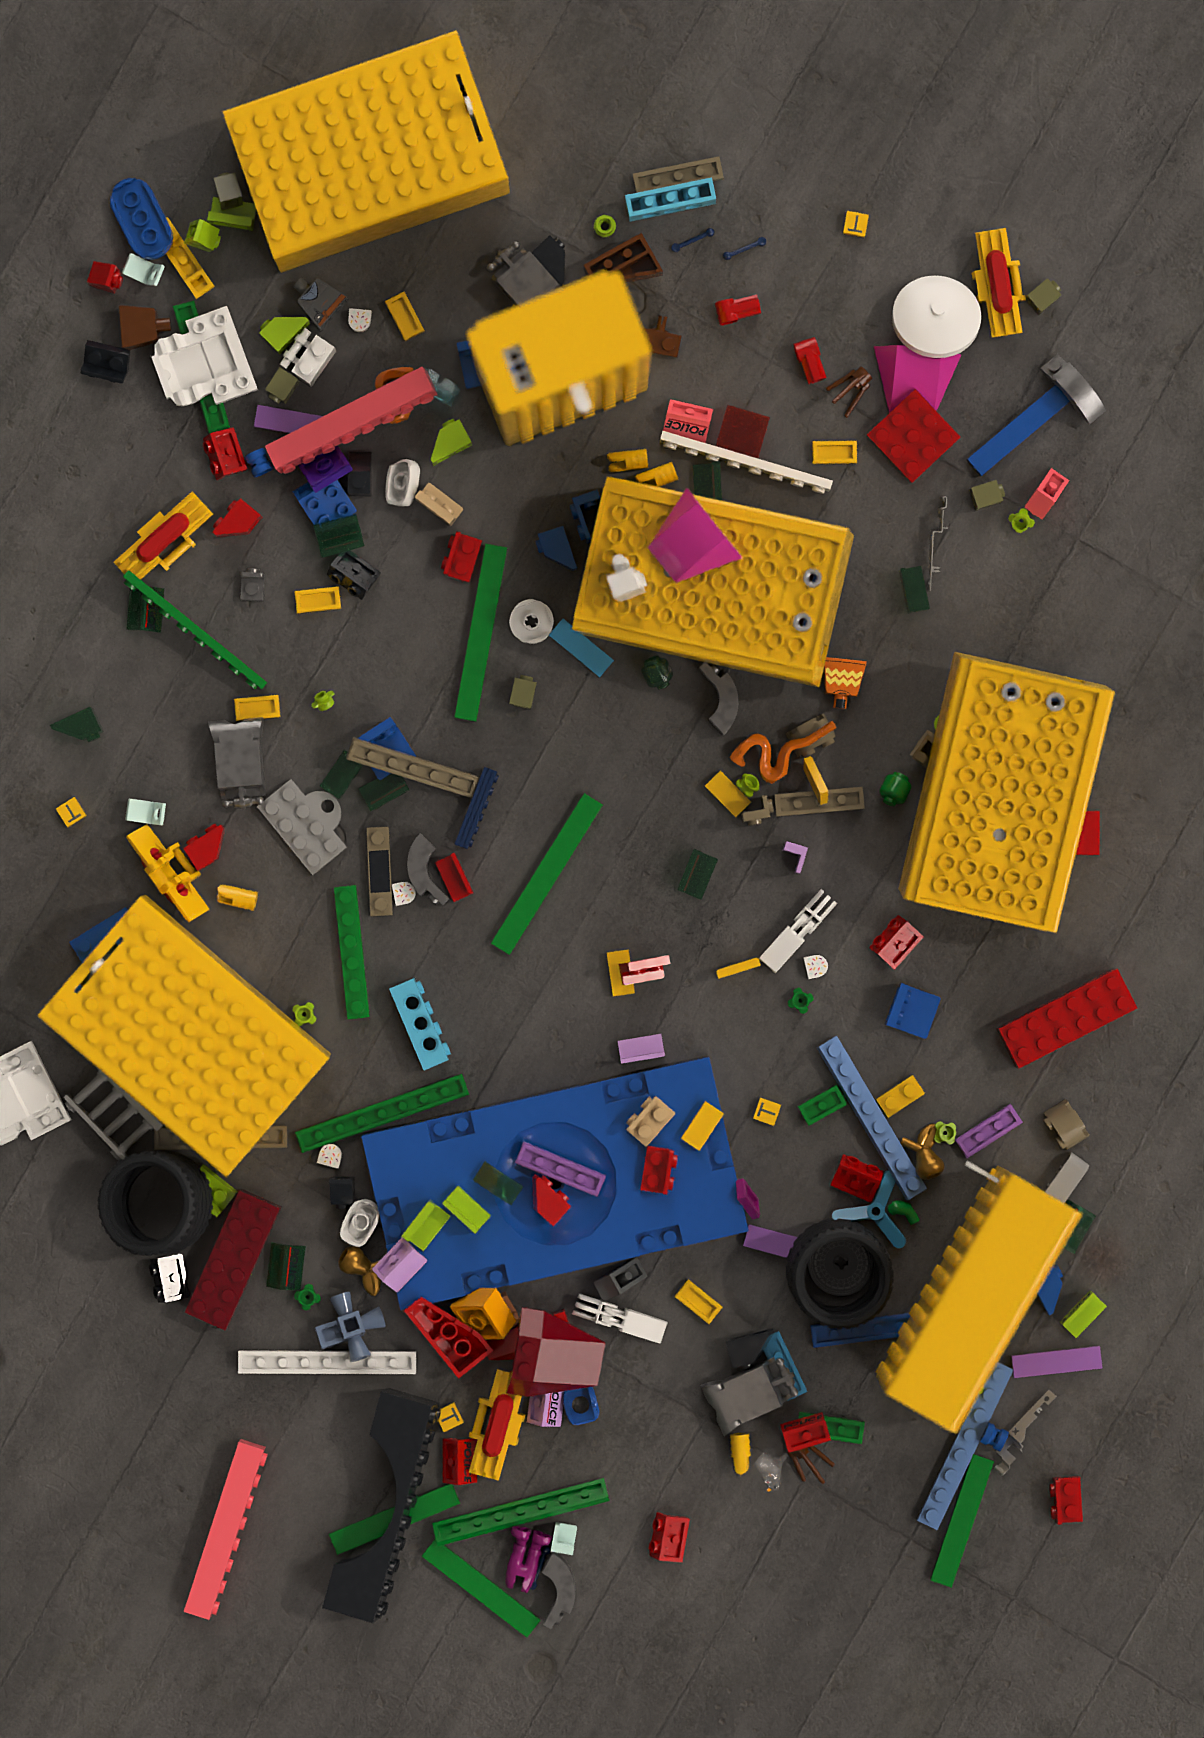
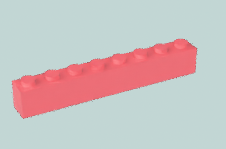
[265,366,438,474]
[184,1439,268,1620]

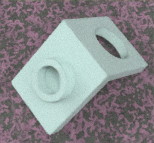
[122,253,165,286]
[125,798,166,825]

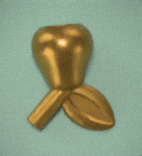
[900,1123,945,1180]
[338,1246,381,1296]

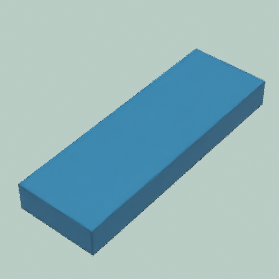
[549,618,614,678]
[764,1331,808,1401]

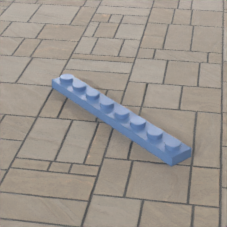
[817,1036,927,1200]
[917,1362,1013,1530]

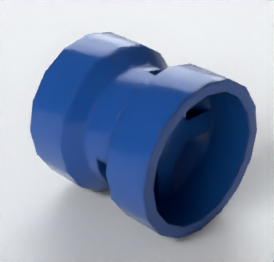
[244,448,274,478]
[979,1422,1009,1452]

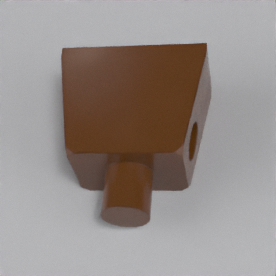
[119,305,171,350]

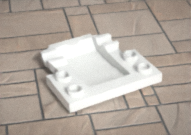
[151,306,258,406]
[0,1041,72,1146]

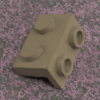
[741,795,774,826]

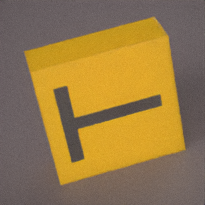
[843,211,869,238]
[56,797,87,827]
[753,1097,781,1126]
[438,1402,464,1432]

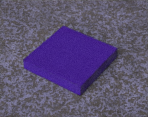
[298,445,353,493]

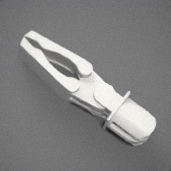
[759,889,838,973]
[572,1293,668,1343]

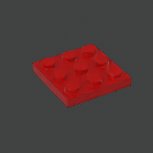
[867,388,961,483]

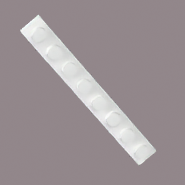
[660,431,833,494]
[238,1350,416,1374]

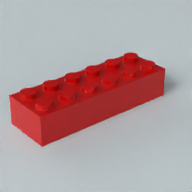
[996,968,1137,1069]

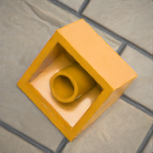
[450,1288,516,1339]

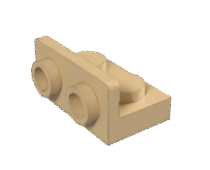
[415,483,463,527]
[626,1095,676,1147]

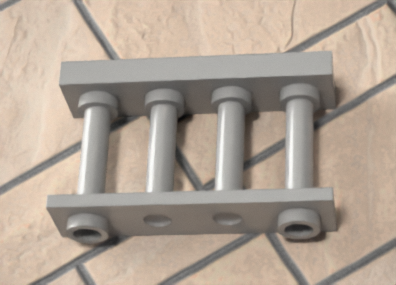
[63,1067,164,1161]

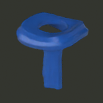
[563,1387,599,1425]

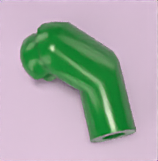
[888,1200,920,1225]

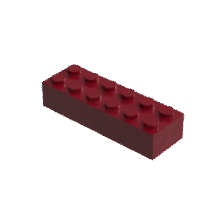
[185,1189,282,1330]

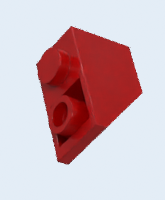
[87,261,123,294]
[212,498,263,537]
[183,823,225,871]
[532,1174,571,1226]

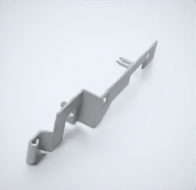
[928,496,948,591]
[994,1390,1057,1476]

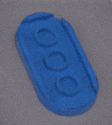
[110,178,173,260]

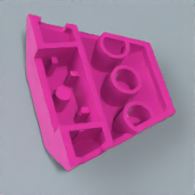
[874,345,961,413]
[648,488,742,583]

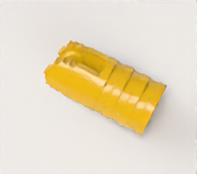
[607,449,648,472]
[635,462,679,487]
[217,885,258,911]
[730,1433,751,1475]

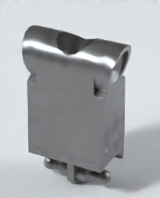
[486,241,562,307]
[208,717,266,810]
[700,1357,798,1436]

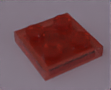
[716,405,770,459]

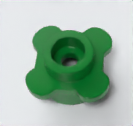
[788,988,814,1014]
[294,1284,321,1310]

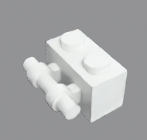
[280,328,336,387]
[607,554,647,602]

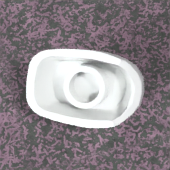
[385,459,420,506]
[340,1199,380,1247]

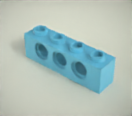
[625,177,716,222]
[389,978,451,1070]

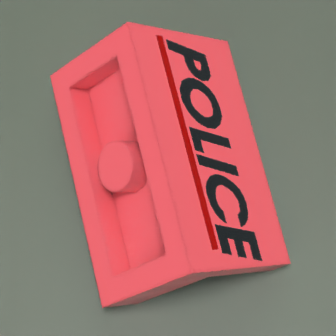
[663,399,713,443]

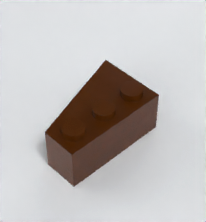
[583,233,663,283]

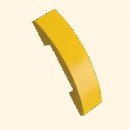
[166,217,215,299]

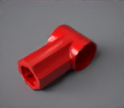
[715,295,761,325]
[793,337,826,385]

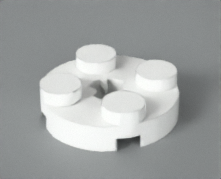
[509,599,554,644]

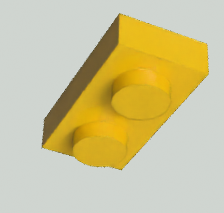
[876,1075,925,1118]

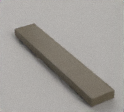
[346,737,479,798]
[154,1126,287,1150]

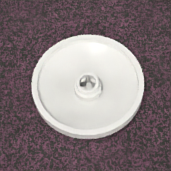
[892,276,981,358]

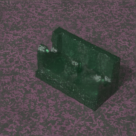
[320,749,363,799]

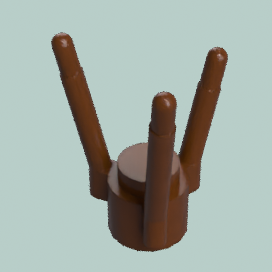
[826,367,872,418]
[787,1446,835,1484]

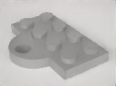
[257,779,347,875]

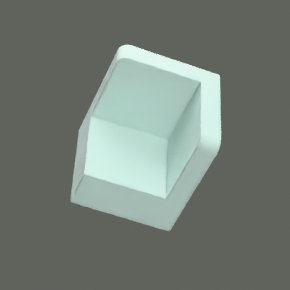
[551,1522,577,1555]

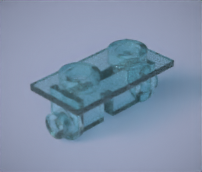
[424,367,461,406]

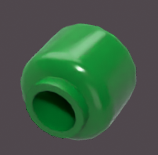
[879,772,912,807]

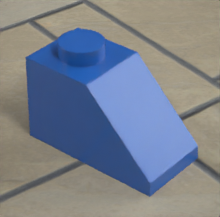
[535,526,577,571]
[1037,1265,1063,1315]

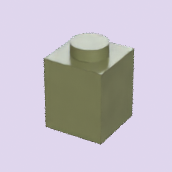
[214,173,243,210]
[1026,278,1061,315]
[265,367,300,404]
[969,480,1005,511]
[509,675,537,710]

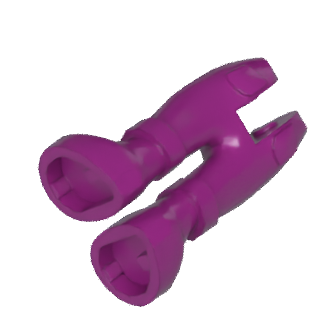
[505,1526,552,1593]

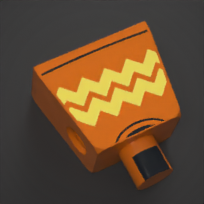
[823,657,866,709]

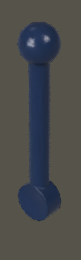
[671,228,714,253]
[723,237,766,260]
[530,1546,551,1590]

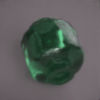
[641,655,673,690]

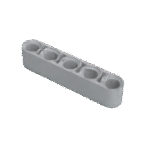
[1043,1152,1089,1203]

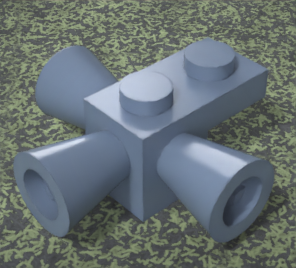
[315,1292,386,1362]

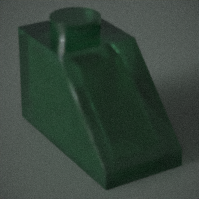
[50,707,104,743]
[473,1161,523,1205]

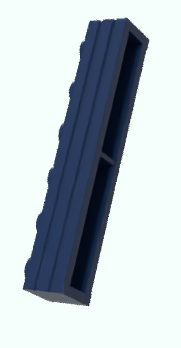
[455,767,499,849]

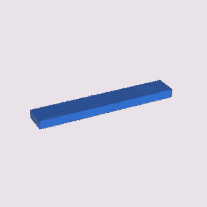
[967,385,1070,476]
[810,1313,910,1348]

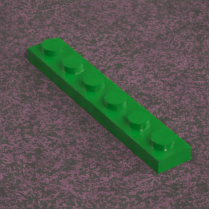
[334,885,370,1019]

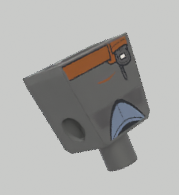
[293,277,349,332]

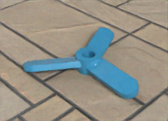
[832,1170,906,1248]

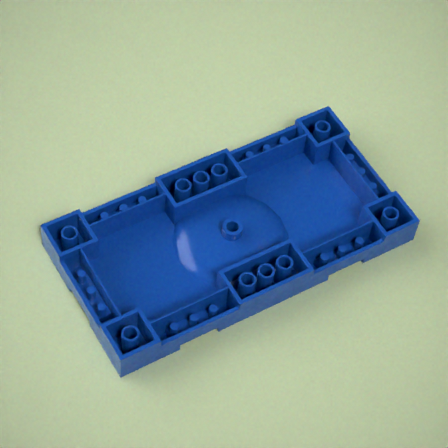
[361,1056,749,1310]

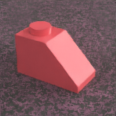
[1024,468,1069,520]

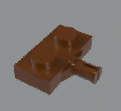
[642,315,682,358]

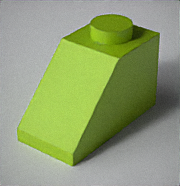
[184,219,221,252]
[259,317,311,355]
[431,419,472,466]

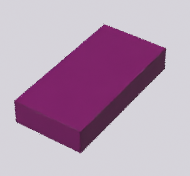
[736,1178,760,1219]

